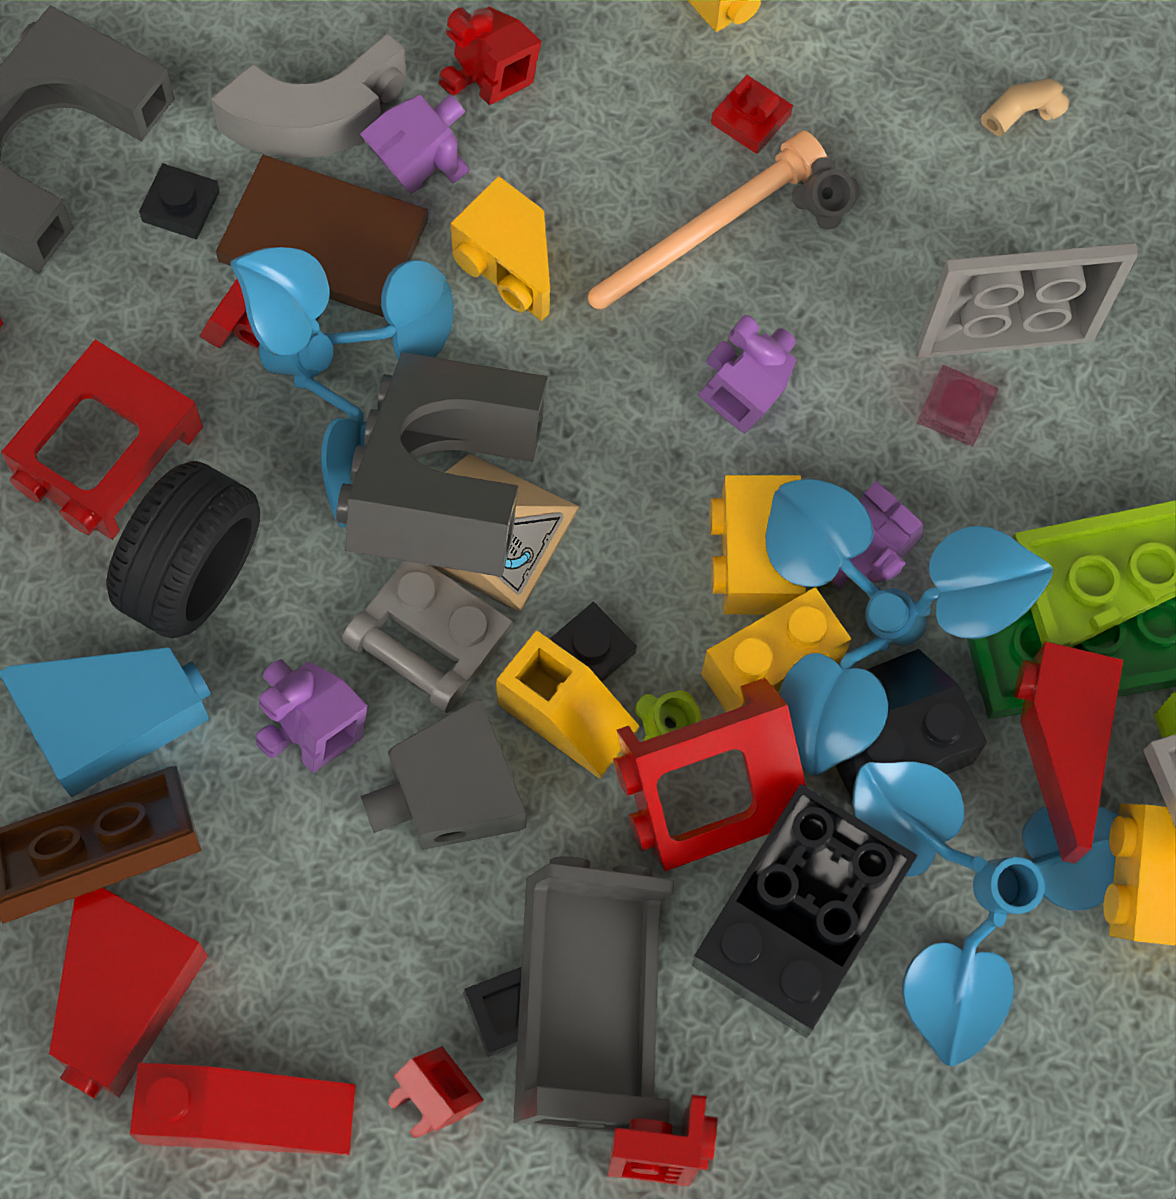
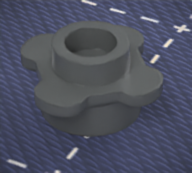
[792,158,860,229]

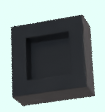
[139,163,220,240]
[550,601,637,682]
[463,967,521,1057]

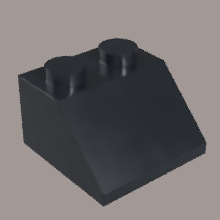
[835,649,987,800]

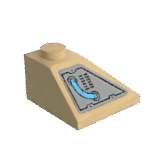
[430,453,579,612]

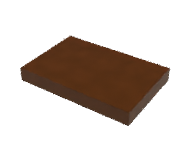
[216,154,428,318]
[0,766,202,924]

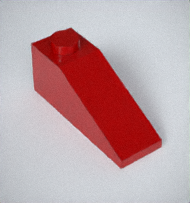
[1014,641,1123,864]
[130,1063,356,1155]

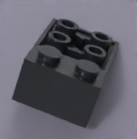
[692,784,918,1038]

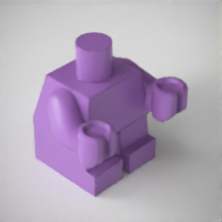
[360,94,469,194]
[698,315,797,434]
[830,481,923,589]
[256,659,368,773]

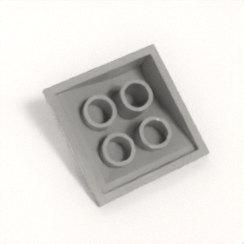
[915,243,1139,358]

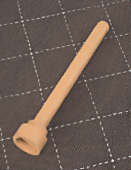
[588,130,827,310]

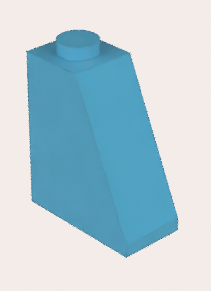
[0,647,211,798]

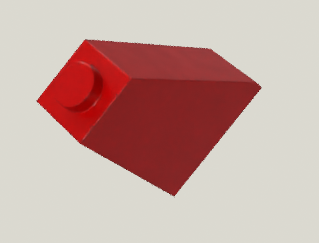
[49,888,208,1099]

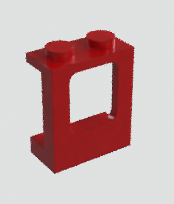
[1,339,203,540]
[613,678,806,871]

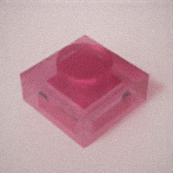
[917,365,999,447]

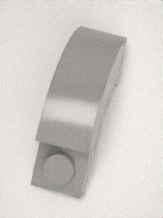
[210,33,407,158]

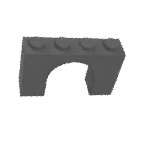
[0,5,175,273]
[336,352,548,577]

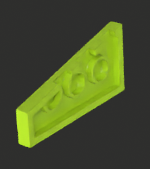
[1012,500,1176,647]

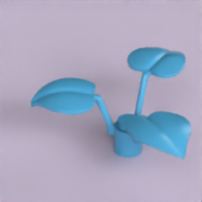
[230,247,454,528]
[766,479,1053,776]
[852,762,1119,1066]

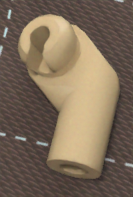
[981,78,1069,137]

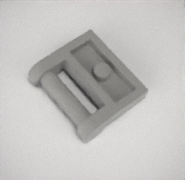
[342,561,513,713]

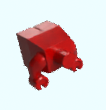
[439,6,541,106]

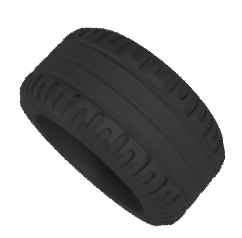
[106,461,260,639]

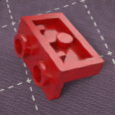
[607,1094,717,1187]

